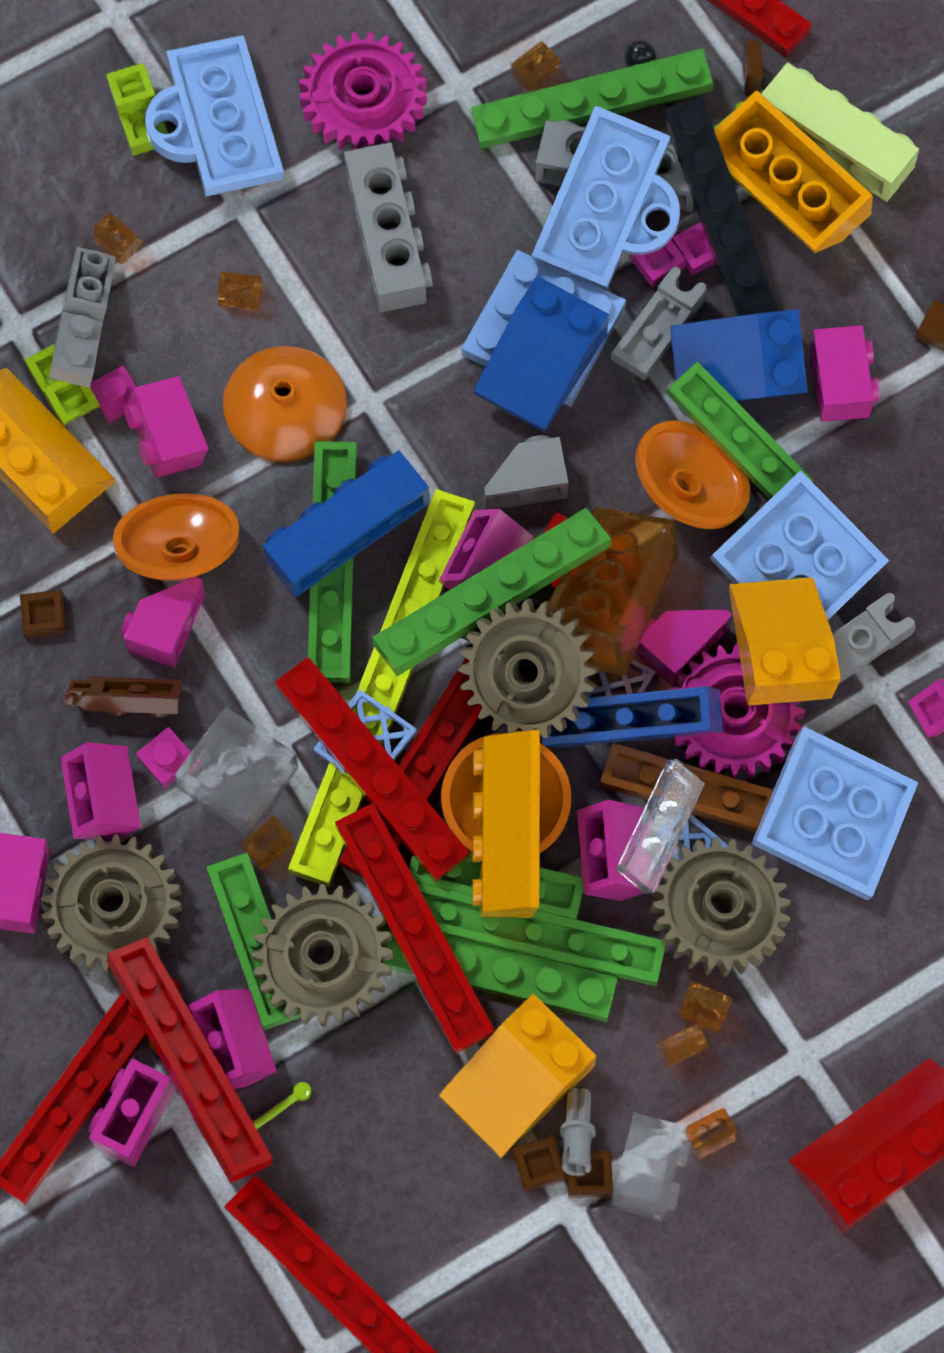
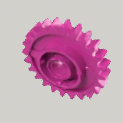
[299,32,427,151]
[670,644,805,779]

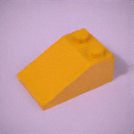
[729,577,841,706]
[439,993,597,1159]

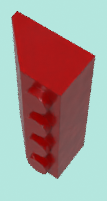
[788,1058,944,1234]

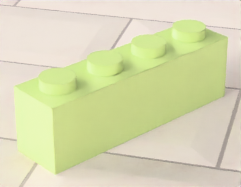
[762,62,919,202]

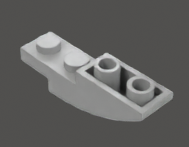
[49,247,116,388]

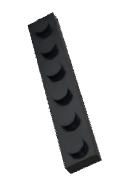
[662,97,779,317]

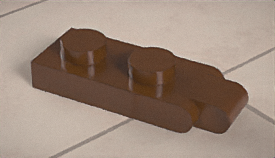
[64,676,183,717]

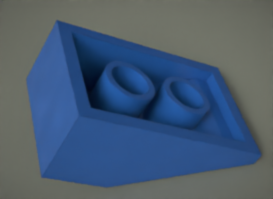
[473,276,609,433]
[670,309,808,408]

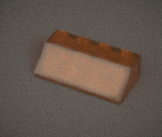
[549,506,679,676]

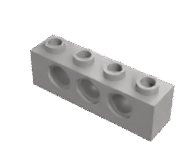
[535,120,694,213]
[344,142,433,313]

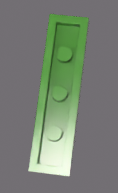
[665,361,814,500]
[409,851,583,920]
[207,852,301,1031]

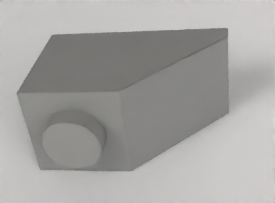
[484,435,568,510]

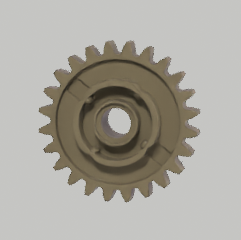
[458,599,599,738]
[41,834,183,975]
[650,837,791,977]
[251,884,394,1027]

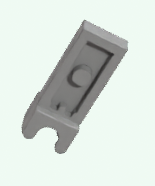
[611,267,707,381]
[833,593,916,684]

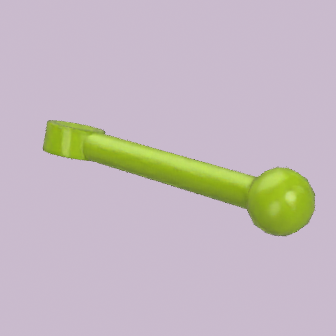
[253,1082,311,1129]

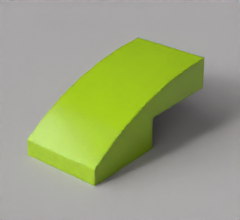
[106,63,168,156]
[24,344,100,426]

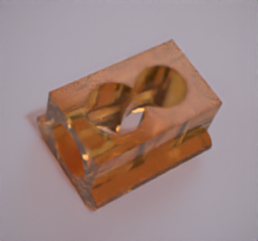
[510,41,561,92]
[92,212,144,264]
[217,271,263,311]
[240,815,295,870]
[678,981,733,1033]
[655,1023,710,1067]
[682,1108,738,1160]

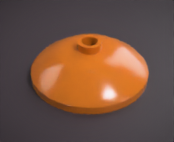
[223,346,347,462]
[635,421,750,529]
[113,493,240,581]
[441,733,571,854]

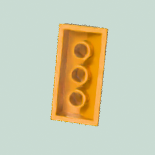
[714,90,873,253]
[0,368,116,534]
[472,730,540,918]

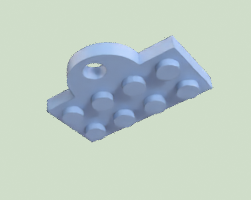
[145,35,284,196]
[532,106,680,289]

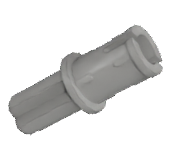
[560,1088,596,1176]

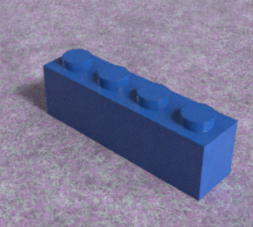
[262,450,430,598]
[542,686,723,748]

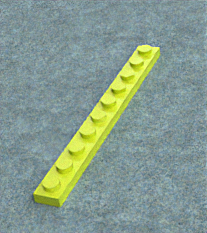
[288,489,475,888]

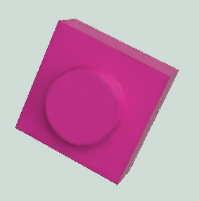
[672,222,715,276]
[629,230,686,288]
[90,365,136,423]
[908,679,944,738]
[136,727,197,789]

